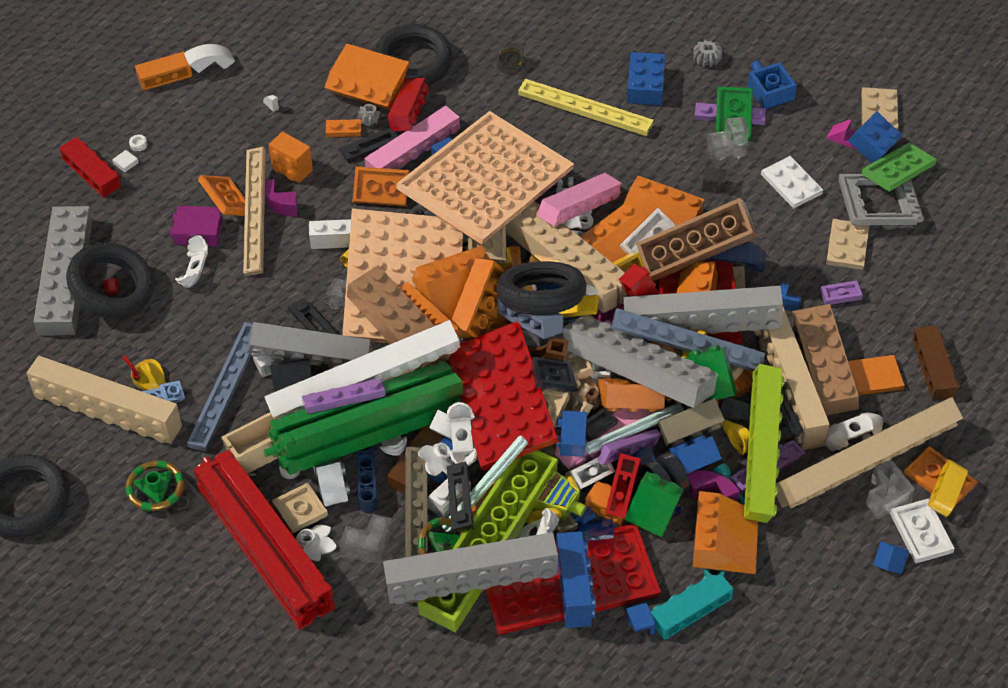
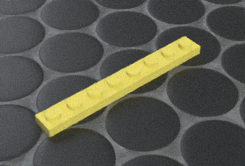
[518,79,653,136]

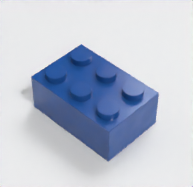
[627,52,665,105]

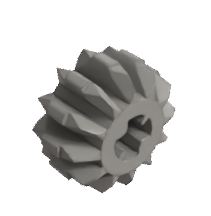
[693,39,722,68]

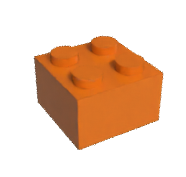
[268,131,313,183]

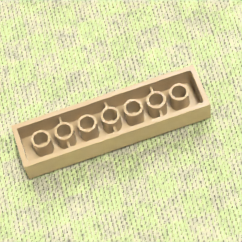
[754,308,830,450]
[26,355,182,444]

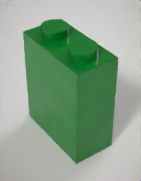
[684,345,737,403]
[625,472,684,537]

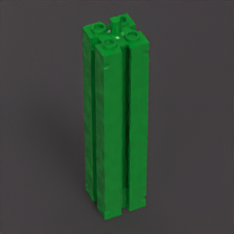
[263,361,463,475]

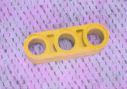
[928,460,968,517]

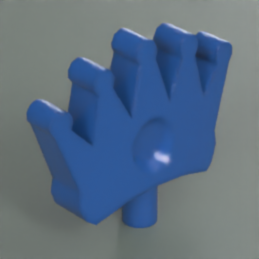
[570,506,596,525]

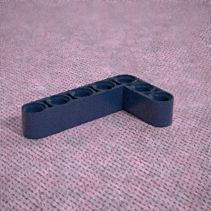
[707,243,767,272]
[356,445,378,513]

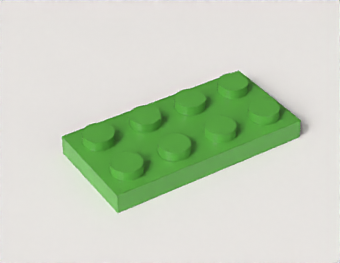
[862,143,937,191]

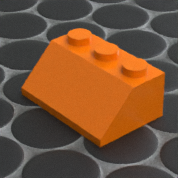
[677,262,718,293]
[598,378,665,412]

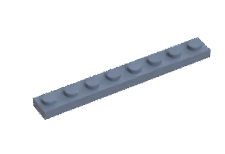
[611,308,765,371]
[187,322,252,452]

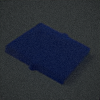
[580,518,614,541]

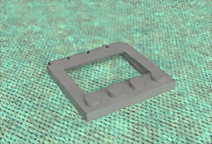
[838,174,924,226]

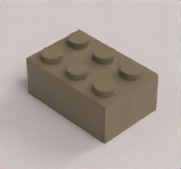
[657,398,725,448]

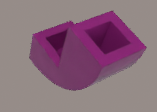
[265,179,298,217]
[687,471,740,502]

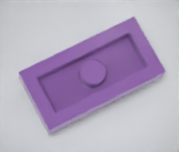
[820,281,863,305]

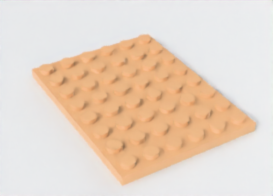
[396,111,574,245]
[342,209,463,344]

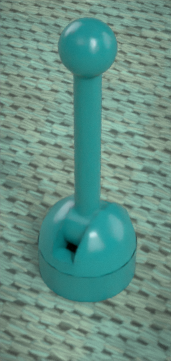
[713,463,745,505]

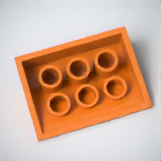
[325,43,410,110]
[623,176,705,225]
[580,202,646,263]
[412,246,490,321]
[451,258,522,340]
[692,491,758,574]

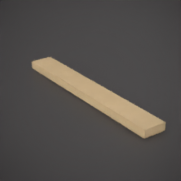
[243,147,266,276]

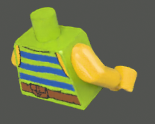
[526,471,586,525]

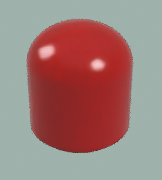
[103,278,120,296]

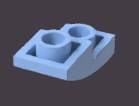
[141,381,185,403]

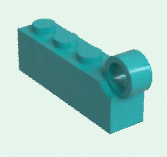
[651,568,734,640]

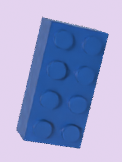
[557,531,596,628]

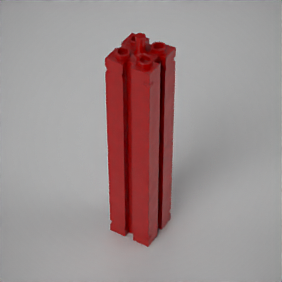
[194,449,335,630]

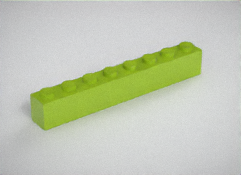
[744,364,784,523]

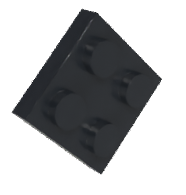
[531,357,576,392]

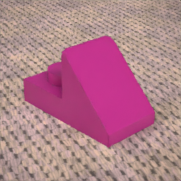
[827,120,857,150]

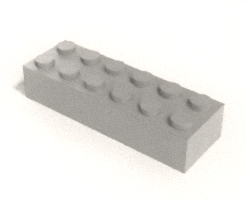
[247,322,370,368]

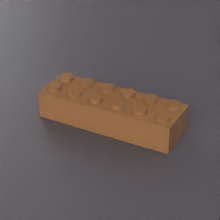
[636,198,758,281]
[347,265,451,370]
[792,304,859,416]

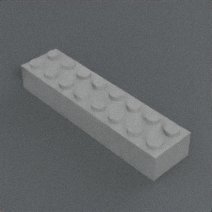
[33,206,93,336]
[623,286,783,337]
[562,315,718,408]
[383,532,558,604]

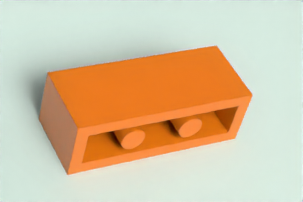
[135,51,192,91]

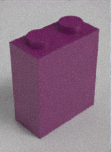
[170,206,223,246]

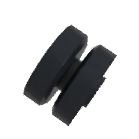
[641,452,690,494]

